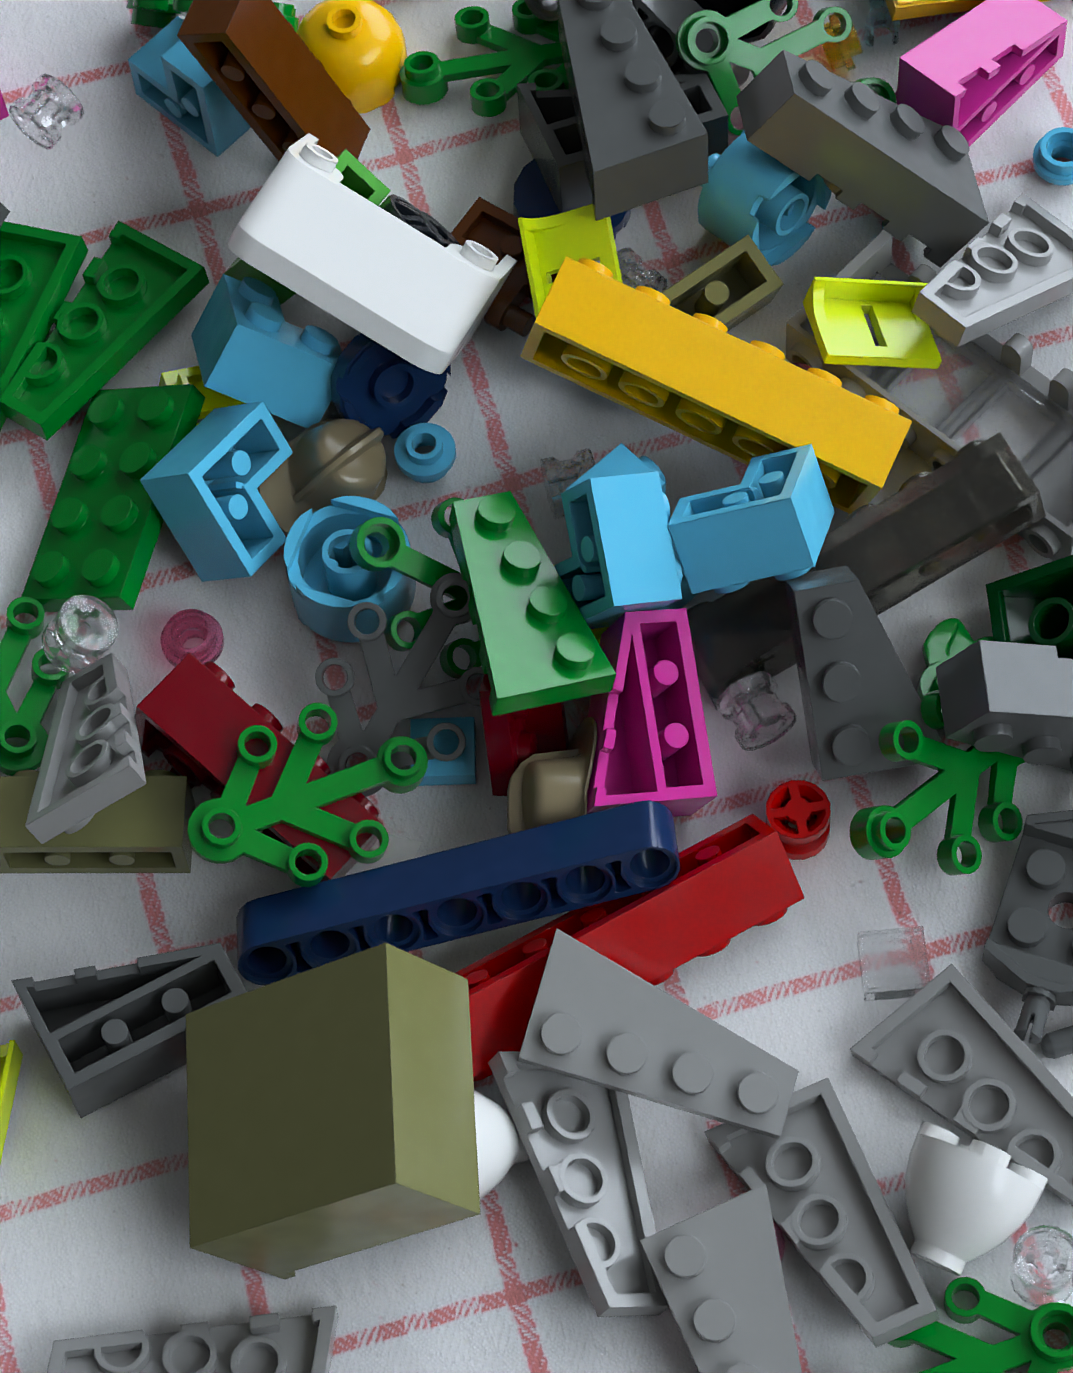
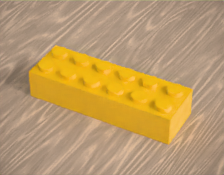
[520,256,912,517]

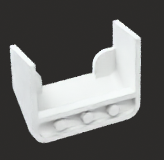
[227,133,517,374]

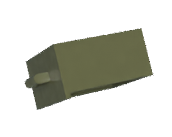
[186,943,480,1279]

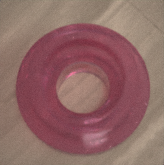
[161,609,224,667]

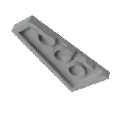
[912,193,1073,347]
[25,653,147,844]
[517,929,799,1139]
[850,963,1073,1206]
[488,1051,669,1317]
[705,1078,940,1347]
[640,1183,802,1373]
[47,1305,338,1373]

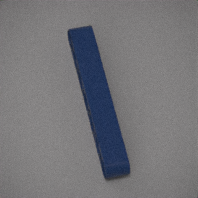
[236,800,680,986]

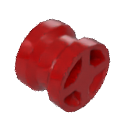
[766,780,830,860]

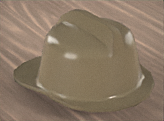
[258,419,388,534]
[507,717,597,834]

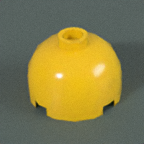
[297,0,407,114]

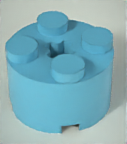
[698,130,832,266]
[283,496,416,643]

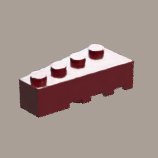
[135,653,383,882]

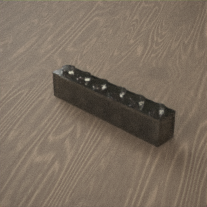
[687,432,1046,710]

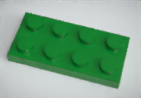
[21,384,206,612]

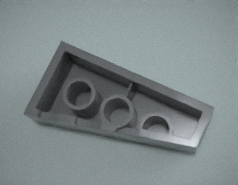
[557,0,708,221]
[736,49,989,268]

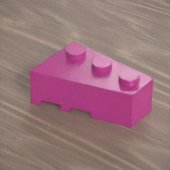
[895,0,1068,147]
[587,608,717,817]

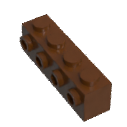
[177,0,370,161]

